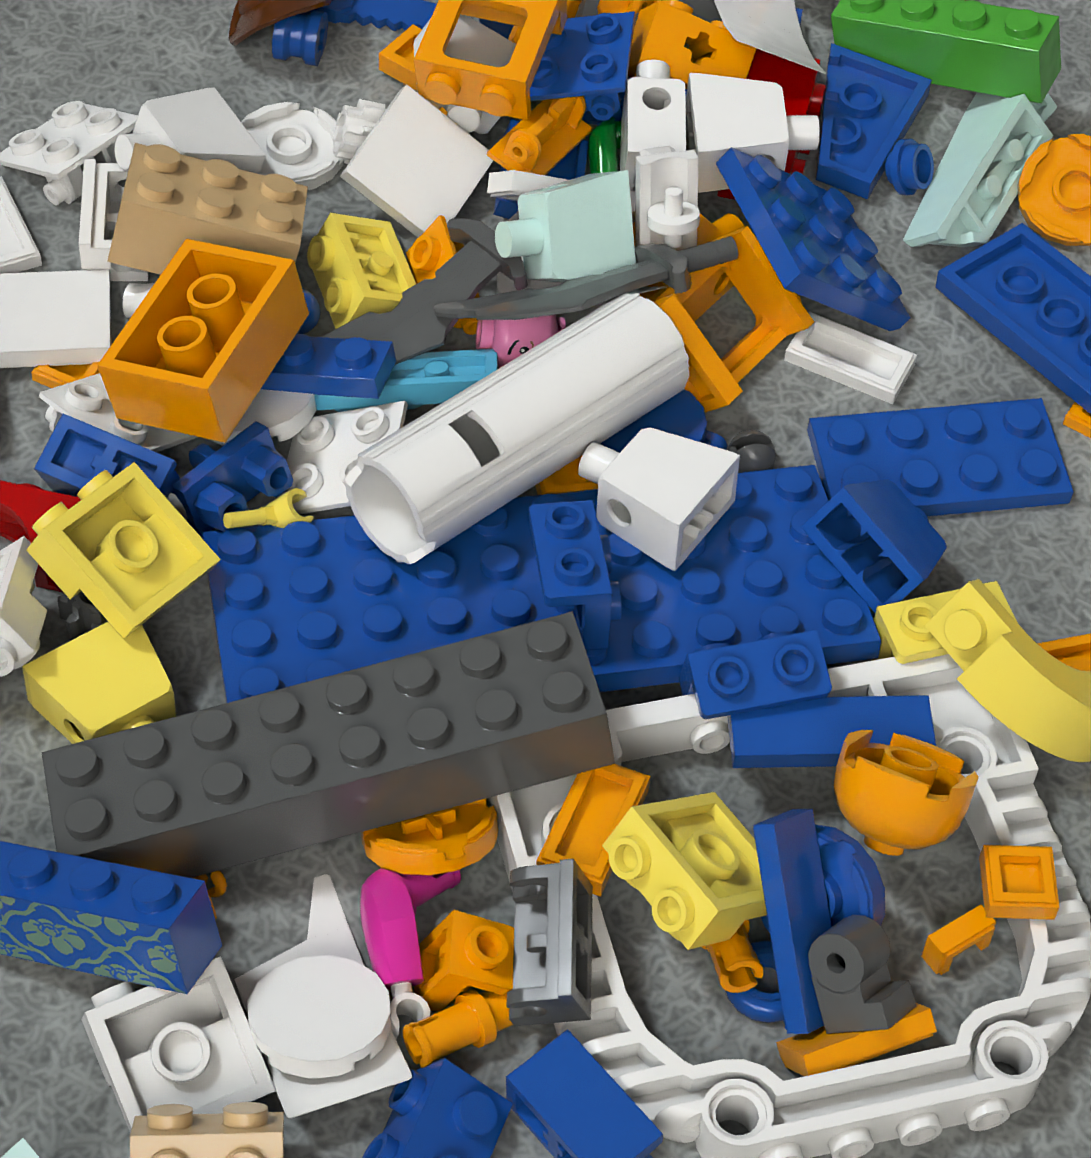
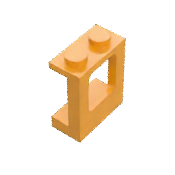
[414,0,567,121]
[649,226,814,412]

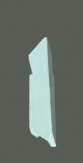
[903,92,1057,247]

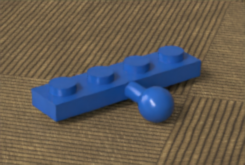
[261,288,396,399]

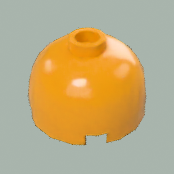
[833,730,979,856]

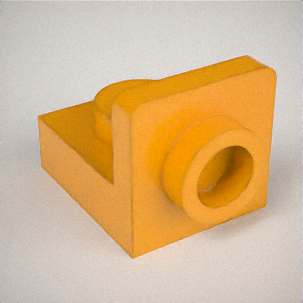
[414,910,514,1011]

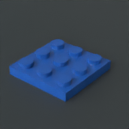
[716,147,911,331]

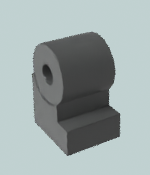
[808,915,916,1034]

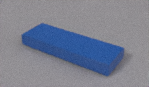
[727,695,936,768]
[753,808,832,1034]

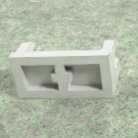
[79,159,149,281]

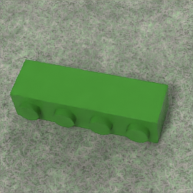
[831,0,1061,104]

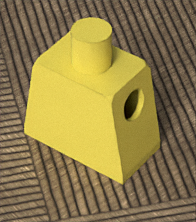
[22,622,176,744]

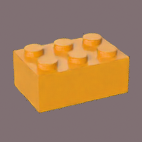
[97,239,309,443]

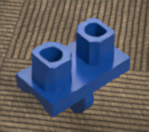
[171,421,293,538]

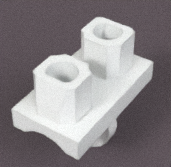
[635,146,700,251]

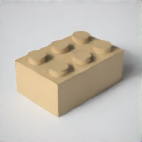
[107,143,308,275]

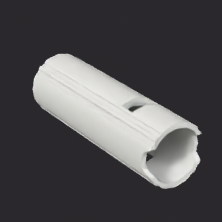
[344,293,689,564]

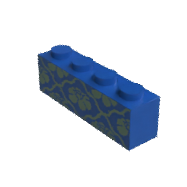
[0,841,222,994]

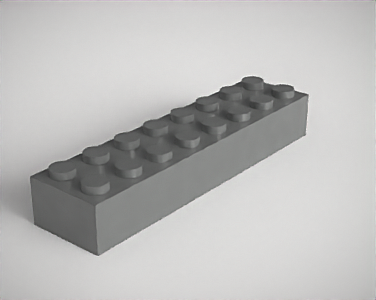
[41,611,615,878]

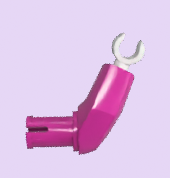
[360,868,461,1039]

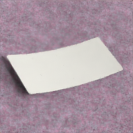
[714,0,826,74]
[235,874,412,1119]

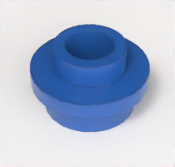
[885,139,934,195]

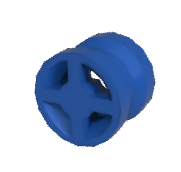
[272,10,328,67]

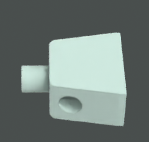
[495,170,636,283]

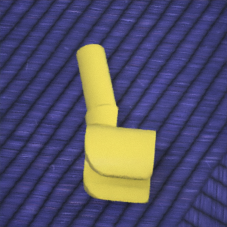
[223,488,314,529]

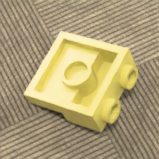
[26,462,221,639]
[602,792,767,950]

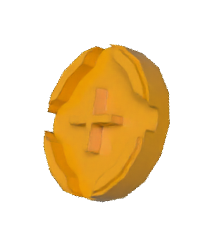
[361,799,498,875]

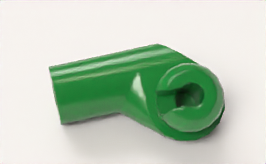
[588,117,621,174]

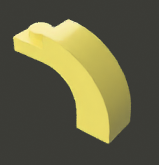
[924,579,1091,762]

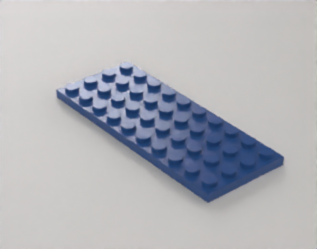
[202,465,881,703]

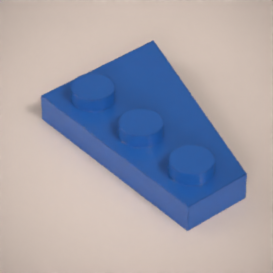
[816,43,932,199]

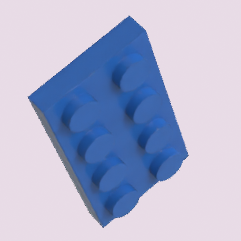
[936,223,1091,414]
[807,398,1074,516]

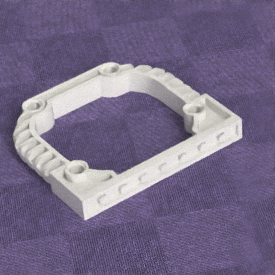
[486,654,1091,1158]

